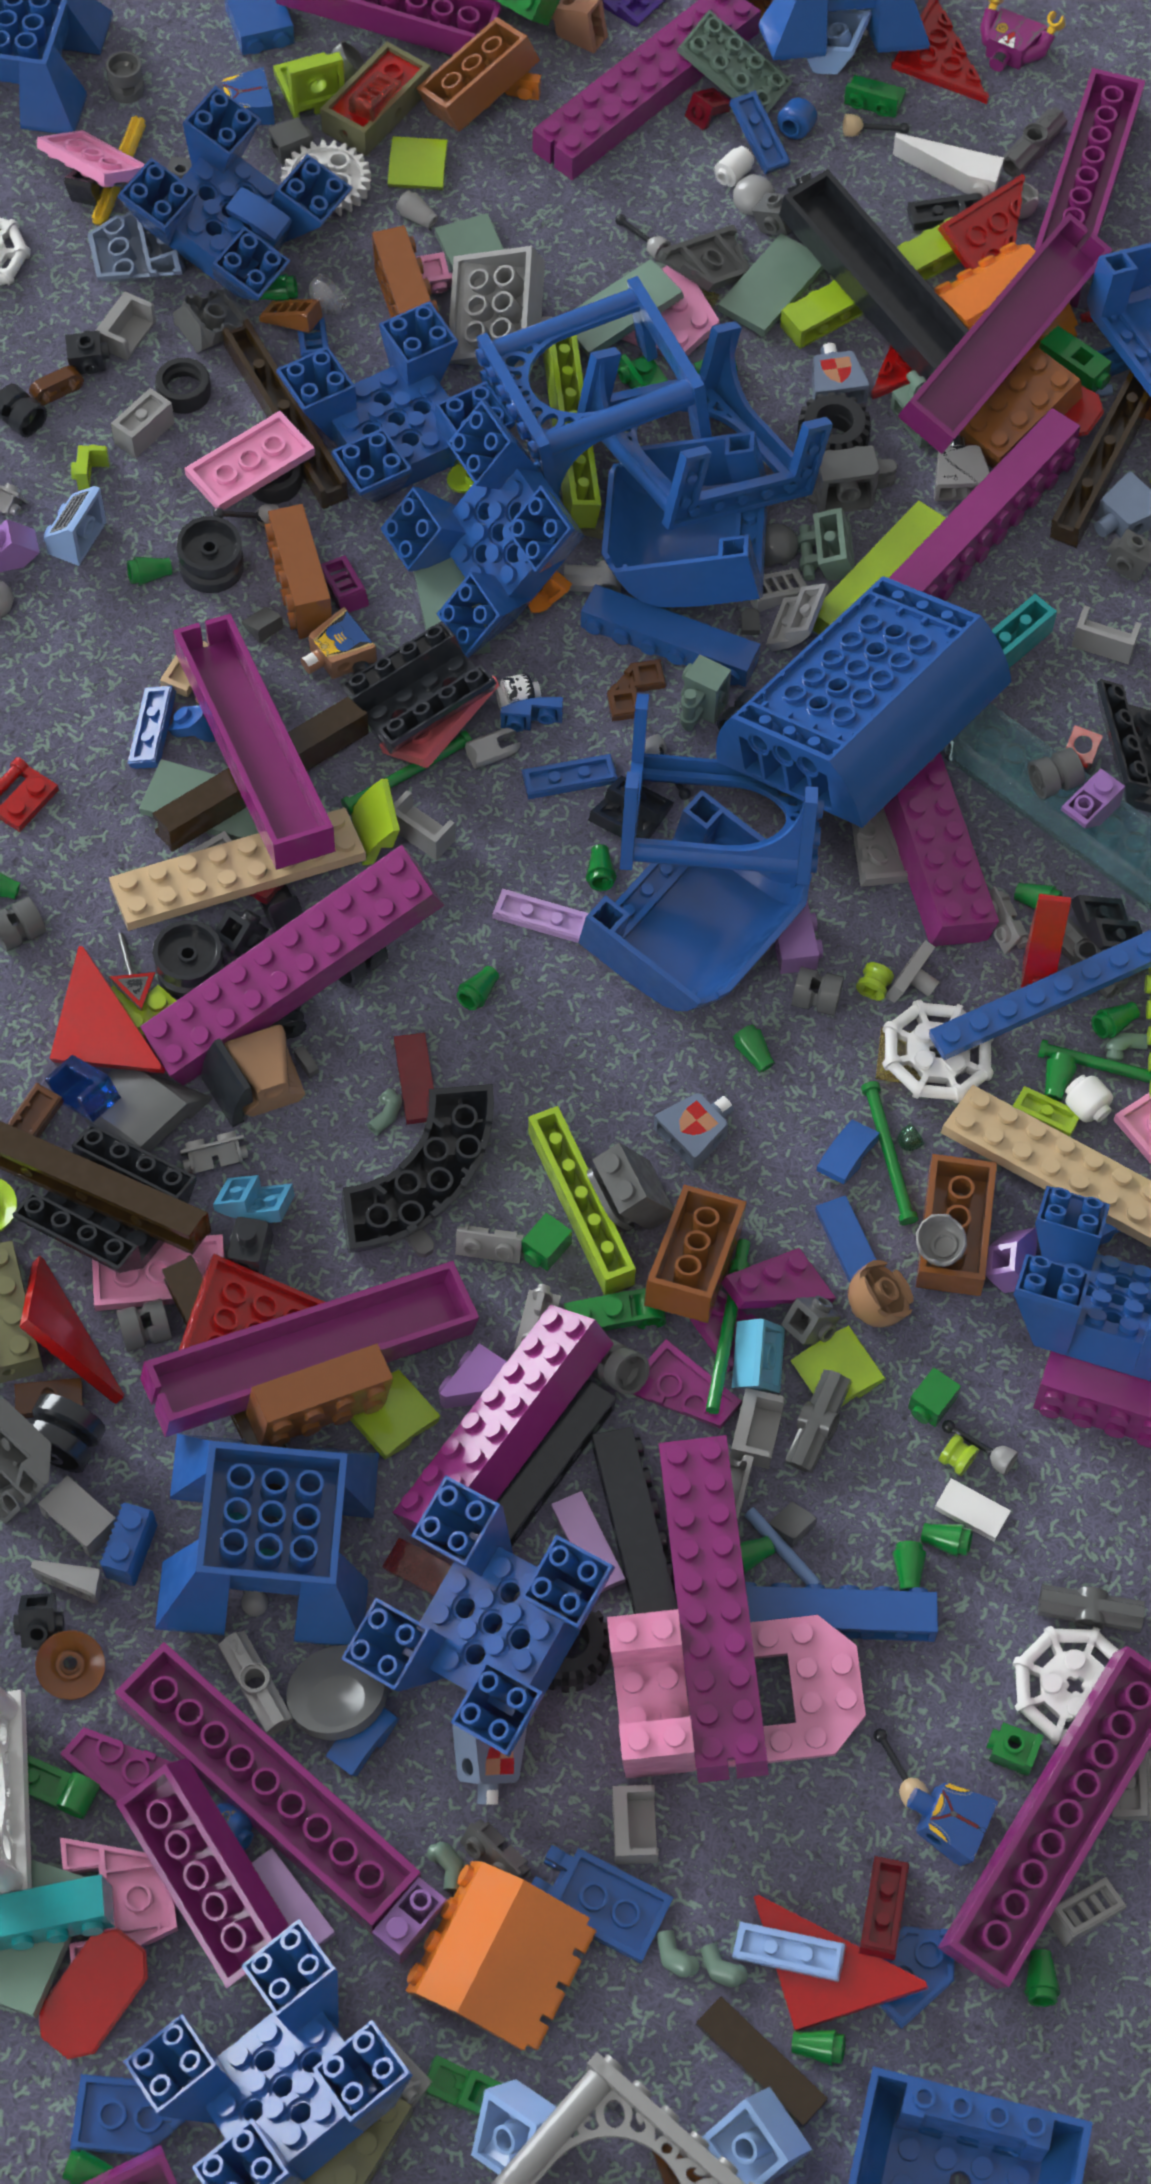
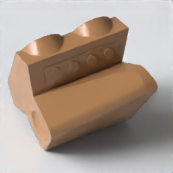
[224,1025,305,1117]

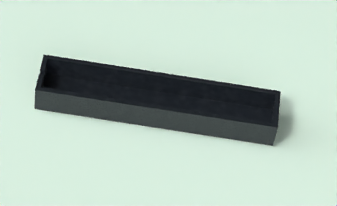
[779,169,1006,380]

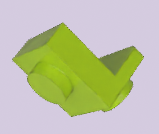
[71,445,110,490]

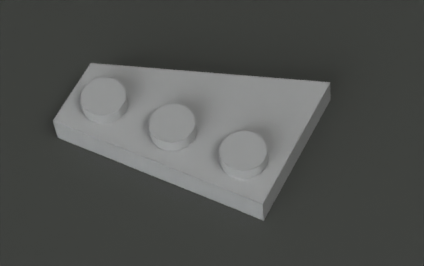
[852,808,908,887]

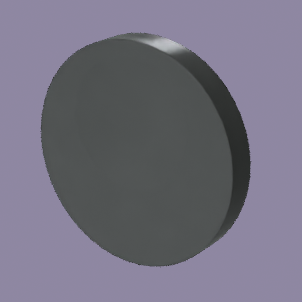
[286,1645,388,1740]

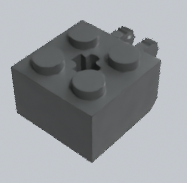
[813,445,898,513]

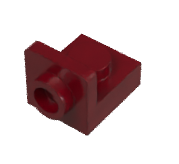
[685,87,731,130]

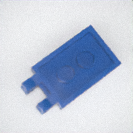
[532,1845,674,1963]

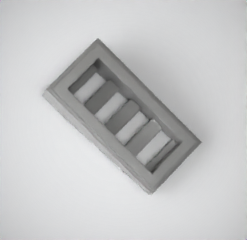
[749,568,807,612]
[31,1560,104,1604]
[1048,1877,1127,1947]

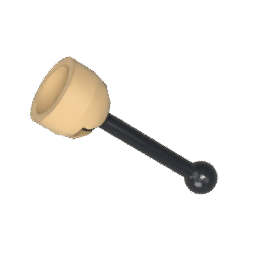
[843,114,910,137]
[873,1728,930,1808]

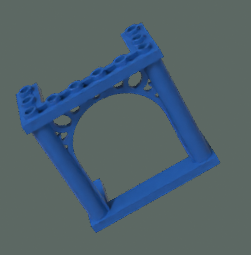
[475,276,712,501]
[577,321,833,530]
[620,693,824,885]

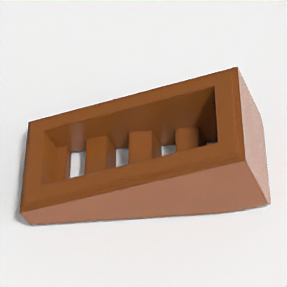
[259,299,323,333]

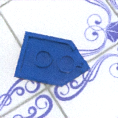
[879,1926,955,2029]
[70,2074,185,2156]

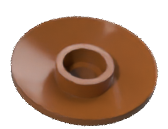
[35,1630,105,1700]

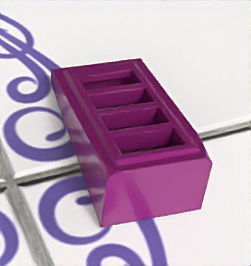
[321,555,369,613]

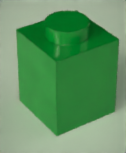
[522,1212,572,1271]
[908,1367,961,1427]

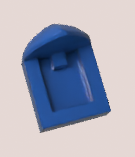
[168,705,216,742]

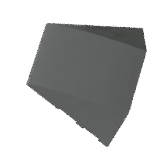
[76,1069,212,1152]
[0,1399,51,1524]

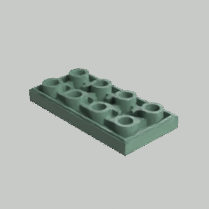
[676,10,793,114]
[435,213,504,273]
[717,233,824,337]
[573,259,684,357]
[413,557,491,655]
[139,759,259,840]
[0,1859,85,2019]

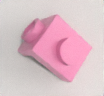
[416,252,453,294]

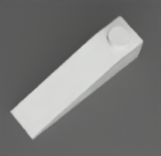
[893,133,1004,198]

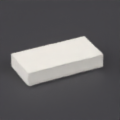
[934,1478,1011,1542]

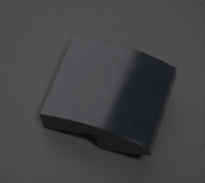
[588,775,674,839]
[1071,895,1142,949]
[202,1038,253,1128]

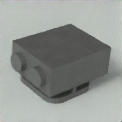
[587,1143,674,1231]

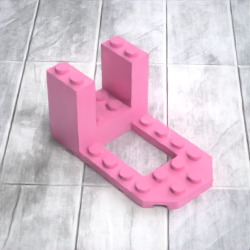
[607,1609,866,1779]

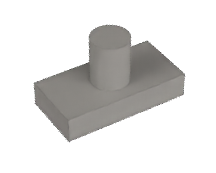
[885,940,939,1003]

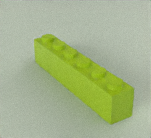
[813,500,946,635]
[528,1106,636,1295]

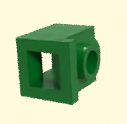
[986,1722,1044,1776]

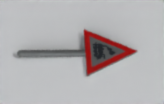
[109,933,155,1011]

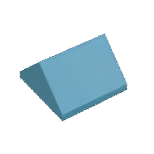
[732,1319,785,1393]

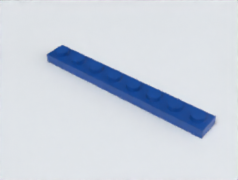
[929,930,1151,1061]

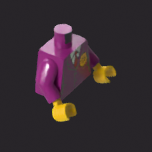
[980,0,1065,72]

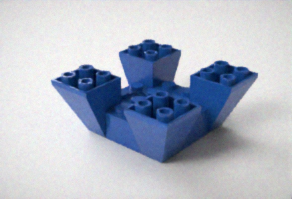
[0,0,113,134]
[759,0,930,60]
[118,85,353,301]
[276,301,515,503]
[380,399,585,658]
[1014,1186,1151,1381]
[155,1434,379,1646]
[341,1475,615,1757]
[123,1919,413,2184]

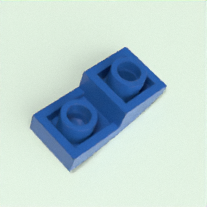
[225,187,292,243]
[500,697,563,732]
[816,1120,880,1184]
[326,1707,400,1777]

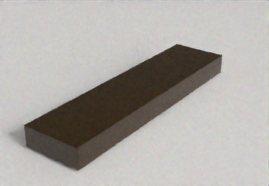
[696,1996,828,2128]

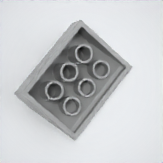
[449,246,545,367]

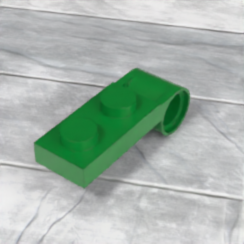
[564,1288,666,1332]
[27,1754,100,1819]

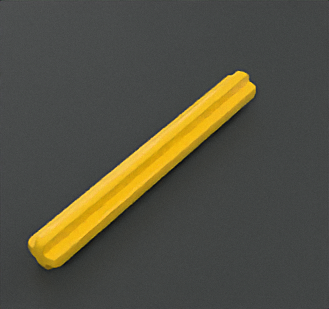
[92,116,146,225]

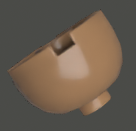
[848,1260,914,1328]

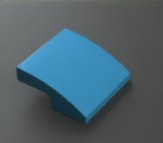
[213,1175,295,1223]

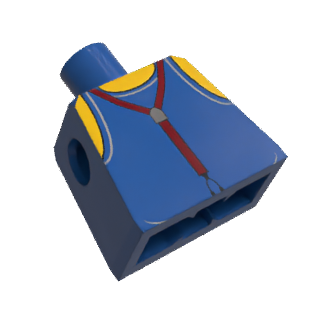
[222,67,275,125]
[907,1783,998,1866]

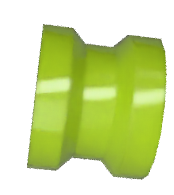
[856,962,894,1001]
[938,1434,980,1476]

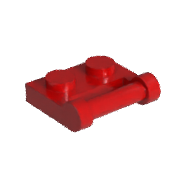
[0,757,59,832]

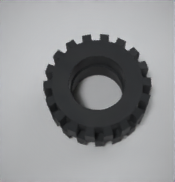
[796,392,871,451]
[524,1609,610,1693]

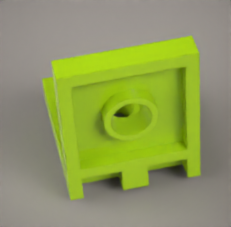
[273,51,345,119]

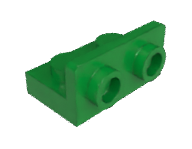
[844,74,906,118]
[617,354,668,389]

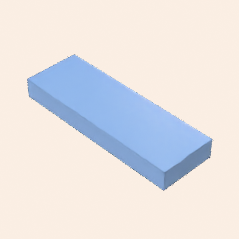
[732,1922,846,1982]

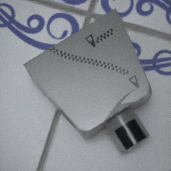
[934,435,990,501]

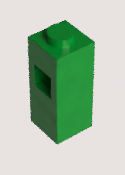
[1039,325,1112,392]

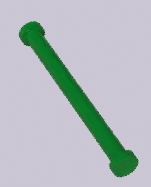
[341,730,472,815]
[1038,1039,1151,1083]
[861,1081,919,1226]

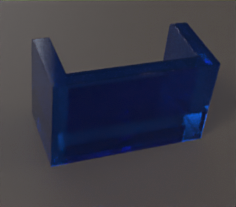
[45,1055,121,1122]

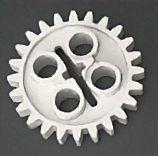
[281,140,371,218]

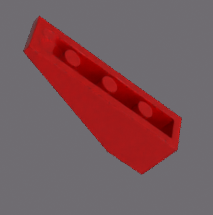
[1021,894,1071,988]

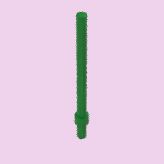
[706,1239,750,1414]

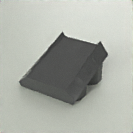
[173,288,253,353]

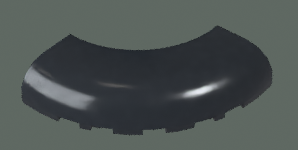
[341,1084,494,1253]

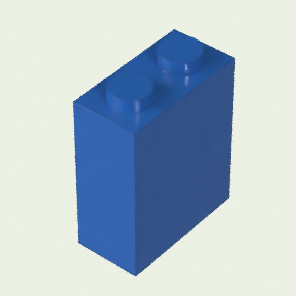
[225,0,295,56]

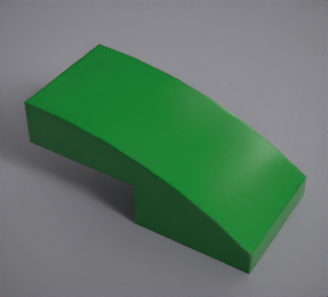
[425,2055,503,2116]

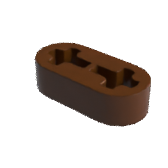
[29,365,84,406]

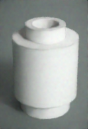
[714,146,754,187]

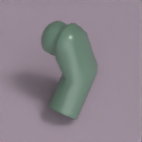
[1105,1033,1148,1061]
[367,1088,403,1136]
[427,1841,463,1892]
[656,1930,700,1978]
[700,1943,748,1987]

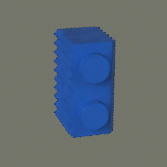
[99,1503,158,1586]

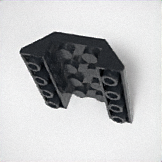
[341,621,497,754]
[1097,679,1151,813]
[12,1123,197,1273]

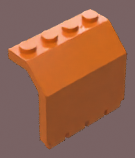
[934,242,1079,378]
[405,1861,597,2051]

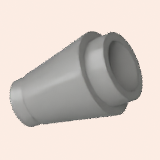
[396,190,438,229]

